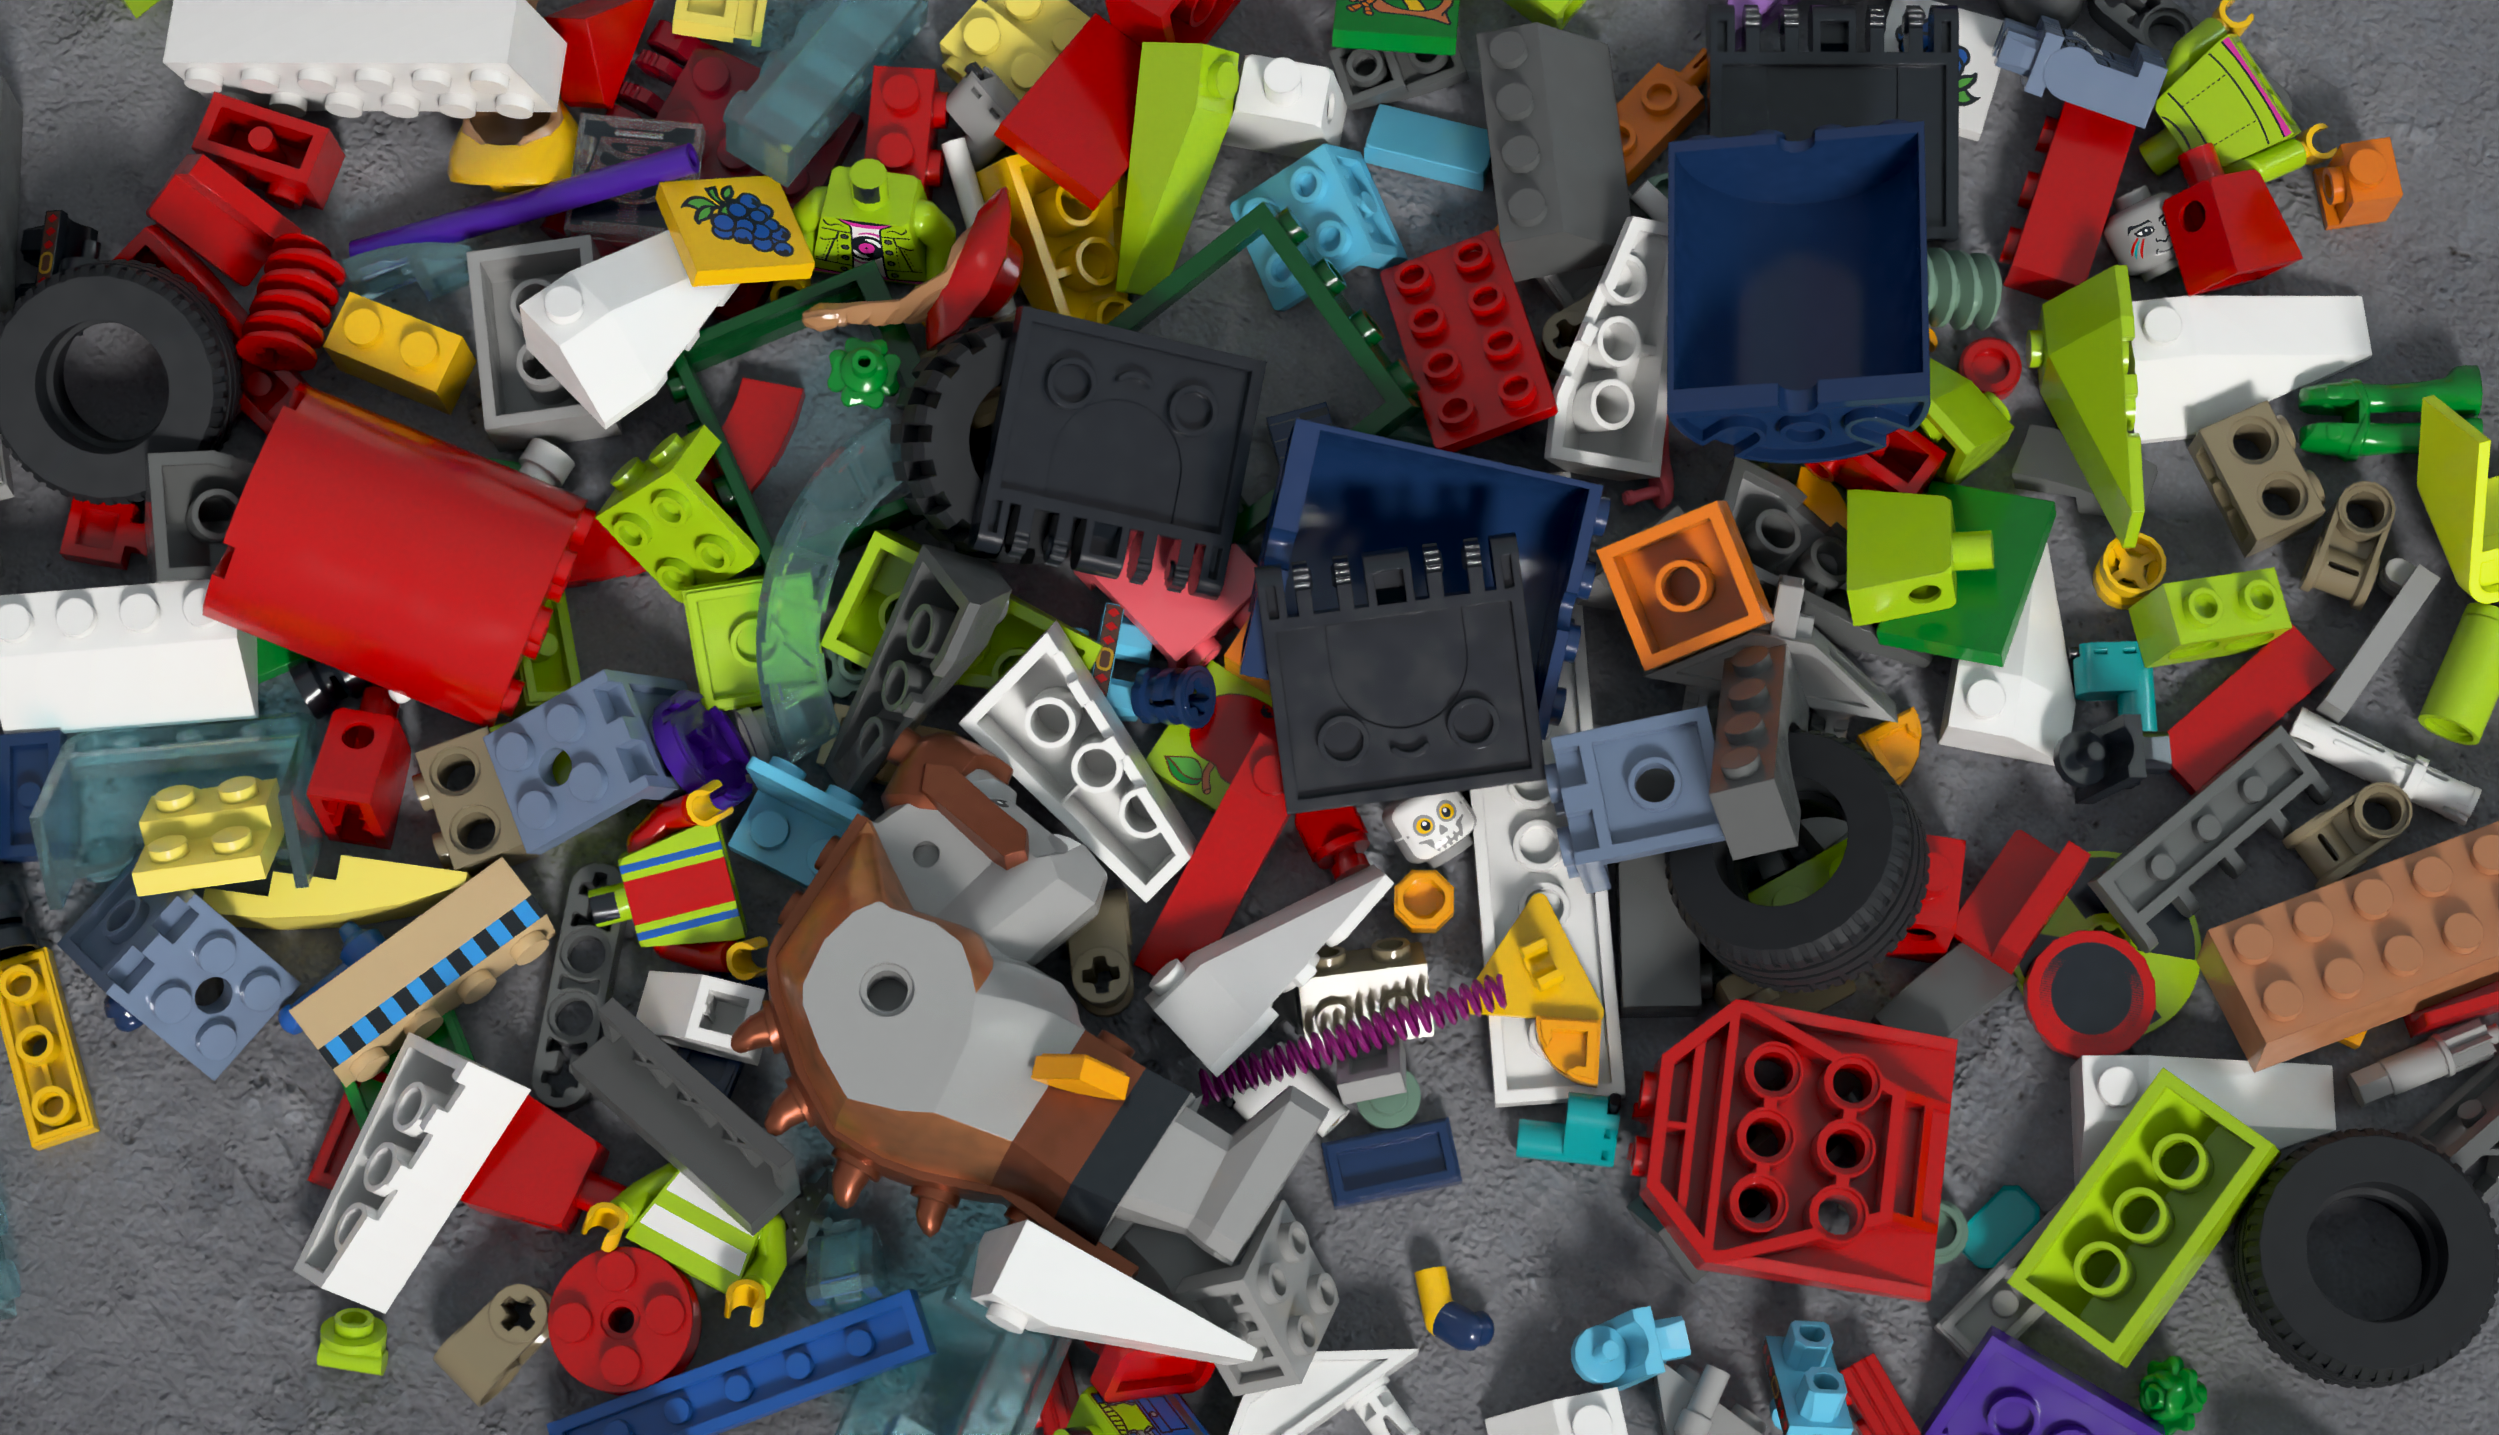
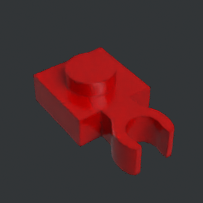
[59,496,147,570]

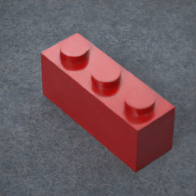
[1998,101,2136,300]

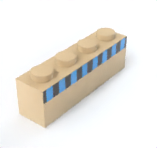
[289,857,557,1088]

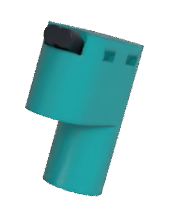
[2067,641,2158,731]
[1515,1092,1621,1167]

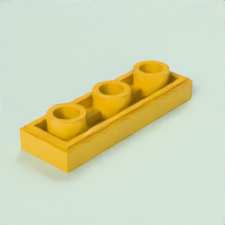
[0,947,100,1151]

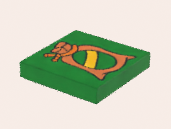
[1332,0,1460,56]

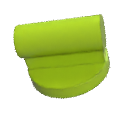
[317,1308,388,1376]

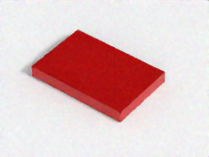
[994,12,1142,211]

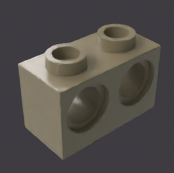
[2188,400,2326,558]
[412,726,539,878]

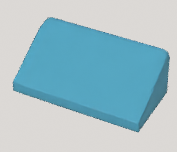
[1364,103,1491,191]

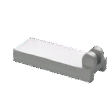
[2313,558,2441,724]

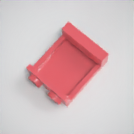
[1074,531,1257,670]

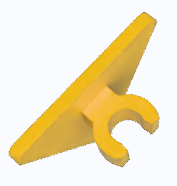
[1467,893,1604,1020]

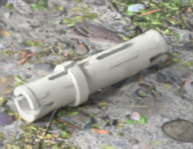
[2289,707,2482,827]

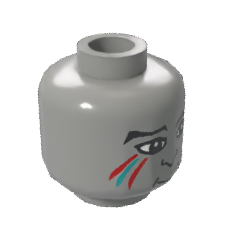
[2103,185,2179,283]

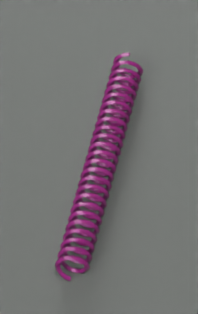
[1199,973,1507,1107]

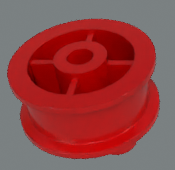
[548,1246,702,1396]

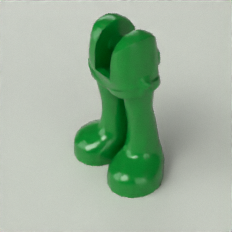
[2298,365,2483,462]

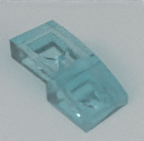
[341,242,473,301]

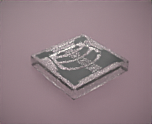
[563,113,706,243]

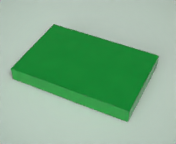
[1876,481,2056,667]

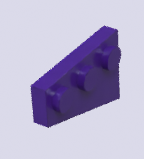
[1921,1325,2165,1435]

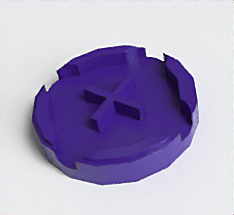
[652,690,753,810]

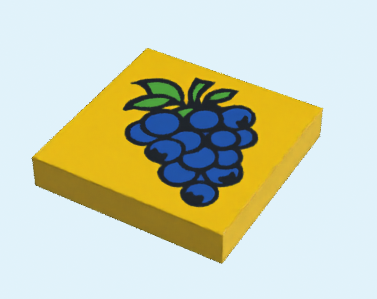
[655,175,815,287]

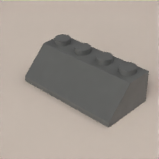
[1476,22,1632,282]

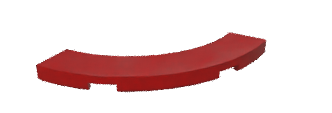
[566,378,806,588]

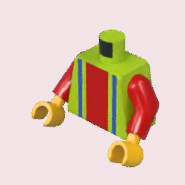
[588,780,768,981]

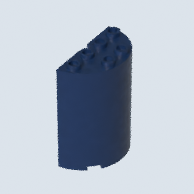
[1667,119,1931,464]
[1239,418,1611,740]

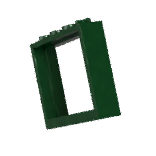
[1106,201,1423,545]
[665,260,926,575]

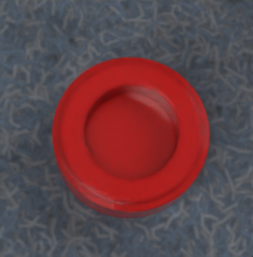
[1956,337,2022,400]

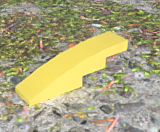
[203,855,472,930]

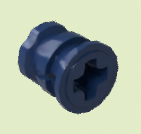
[1131,665,1216,729]

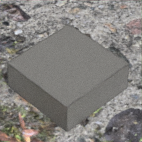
[1336,1033,1407,1105]

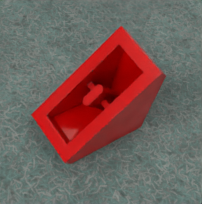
[543,0,655,109]

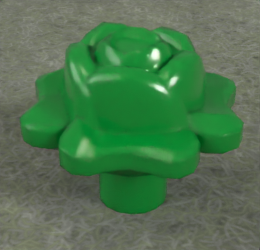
[827,337,902,409]
[2138,1356,2207,1435]

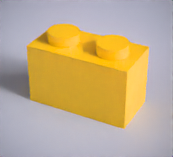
[323,292,477,415]

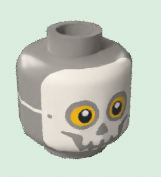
[1382,791,1477,869]

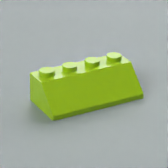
[2007,1067,2282,1368]

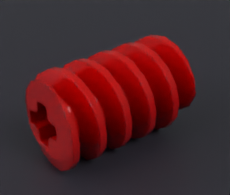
[236,232,346,371]

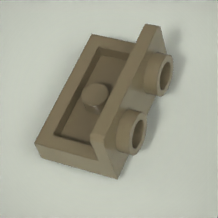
[1298,937,1435,1050]

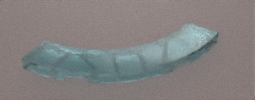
[756,418,904,763]

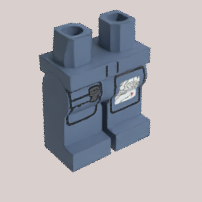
[1992,15,2168,129]

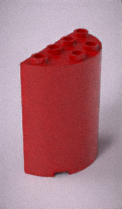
[202,383,597,728]

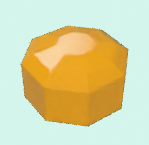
[1394,870,1454,933]

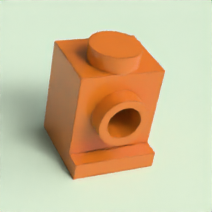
[2312,137,2403,230]

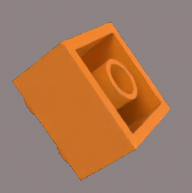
[1596,500,1775,671]

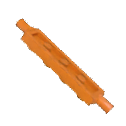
[1493,48,1707,242]

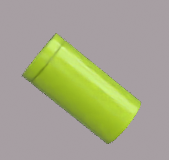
[2418,602,2499,745]

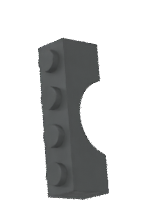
[1709,643,1809,861]

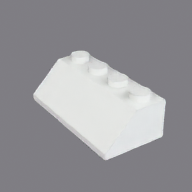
[0,579,259,734]

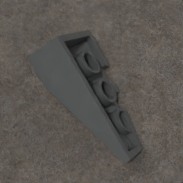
[145,450,255,583]
[1707,457,1933,668]
[824,544,1012,797]

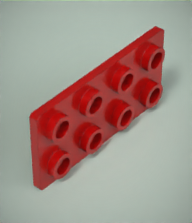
[1380,230,1558,452]

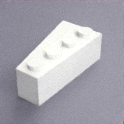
[958,620,1198,903]
[293,1032,531,1314]

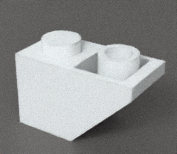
[636,971,769,1066]

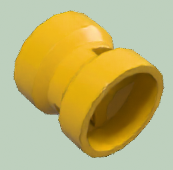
[2093,533,2166,610]

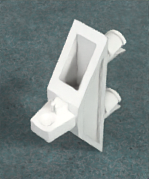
[1228,1349,1421,1435]

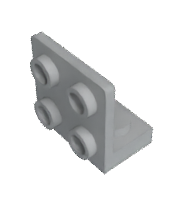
[1175,1200,1339,1397]

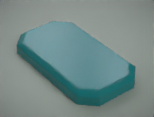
[1961,1185,2040,1269]

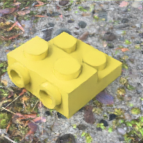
[939,0,1090,101]
[131,776,289,897]

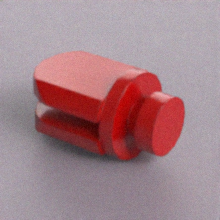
[1295,806,1370,882]

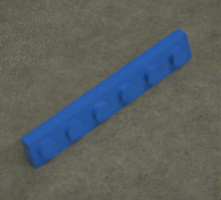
[546,1289,937,1435]

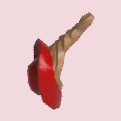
[802,186,1024,351]

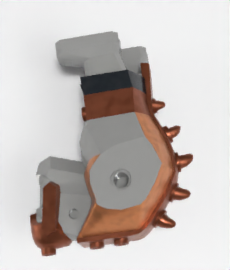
[731,727,1329,1306]

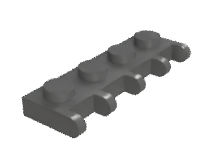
[2087,725,2333,953]

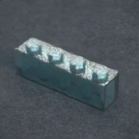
[723,0,929,188]

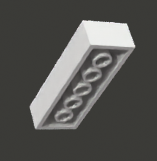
[163,0,567,119]

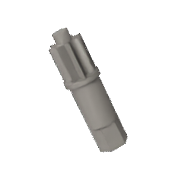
[2347,1017,2499,1108]

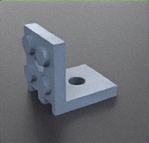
[483,669,689,855]
[1544,706,1725,894]
[57,849,302,1081]

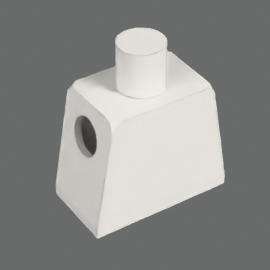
[1222,54,1347,158]

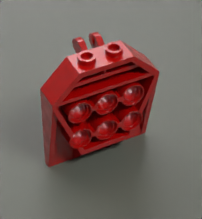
[1627,999,1958,1303]

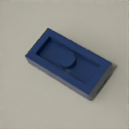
[0,730,68,864]

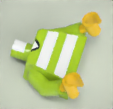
[581,1162,787,1328]

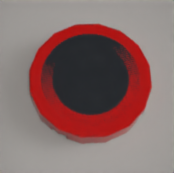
[2023,930,2156,1060]

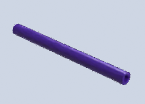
[349,143,700,270]

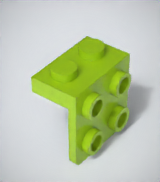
[595,424,760,603]

